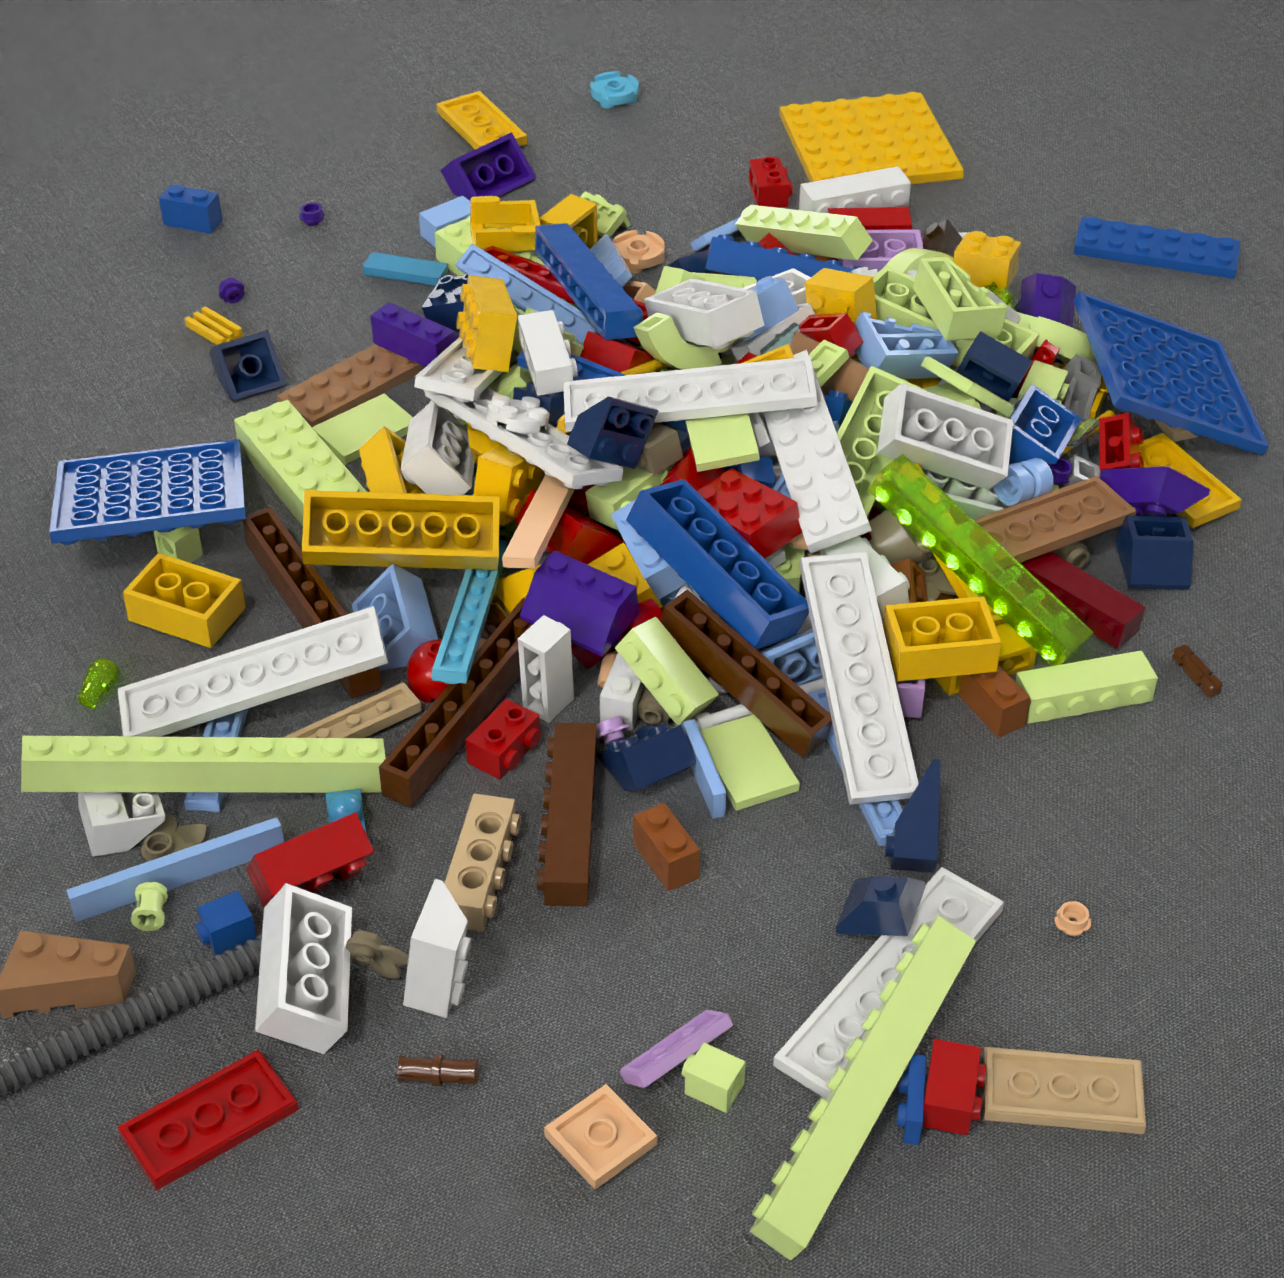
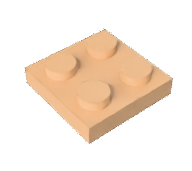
[544,1084,657,1190]

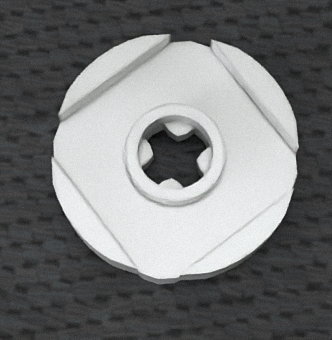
[486,395,550,433]

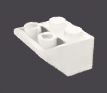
[78,792,165,857]

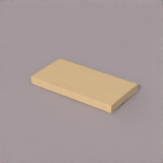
[983,1047,1146,1134]

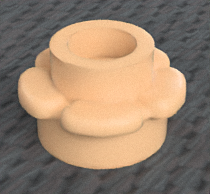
[1054,901,1091,936]

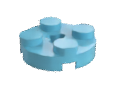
[590,71,639,109]

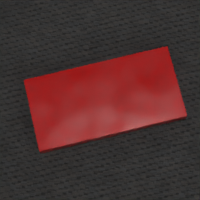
[117,1049,299,1191]

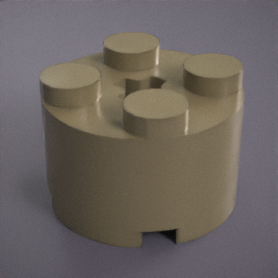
[864,504,932,565]

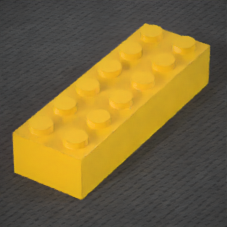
[302,490,500,570]

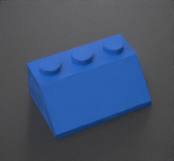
[1008,384,1082,465]

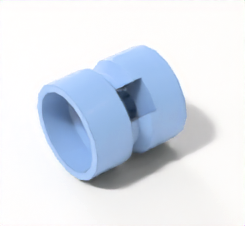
[994,458,1053,506]

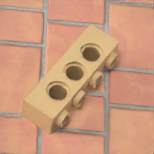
[444,793,521,932]

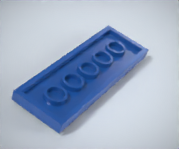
[1073,217,1240,279]

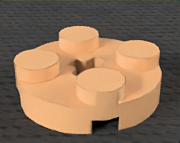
[613,230,664,273]

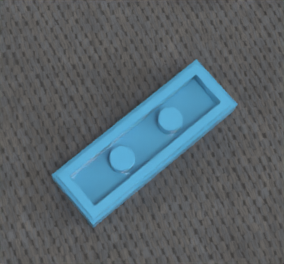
[362,252,448,286]

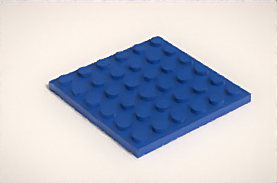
[1074,291,1269,455]
[49,439,246,545]

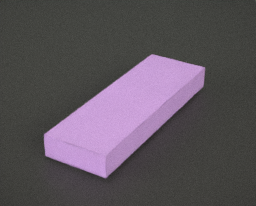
[619,1009,733,1088]

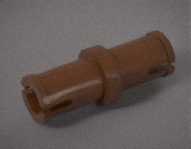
[397,1054,479,1086]

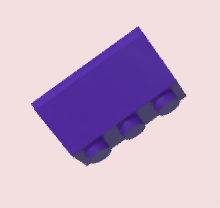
[440,132,537,201]
[1019,273,1076,366]
[370,302,460,367]
[1100,466,1210,517]
[520,550,639,657]

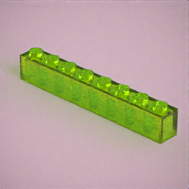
[868,454,1094,666]

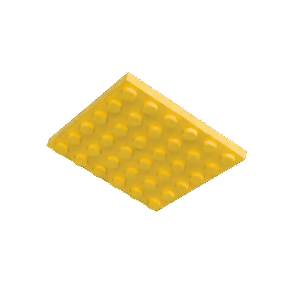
[779,92,964,184]

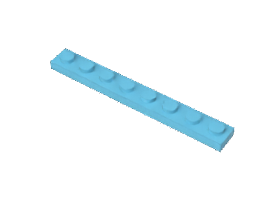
[432,540,508,684]

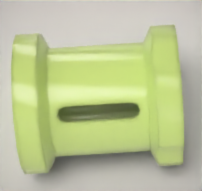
[131,882,168,931]

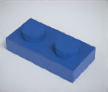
[896,1054,926,1145]

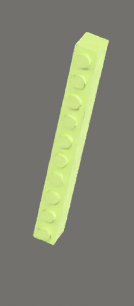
[21,735,386,793]
[749,915,976,1261]

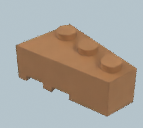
[0,930,137,1019]

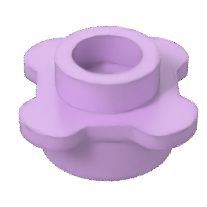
[596,716,630,743]

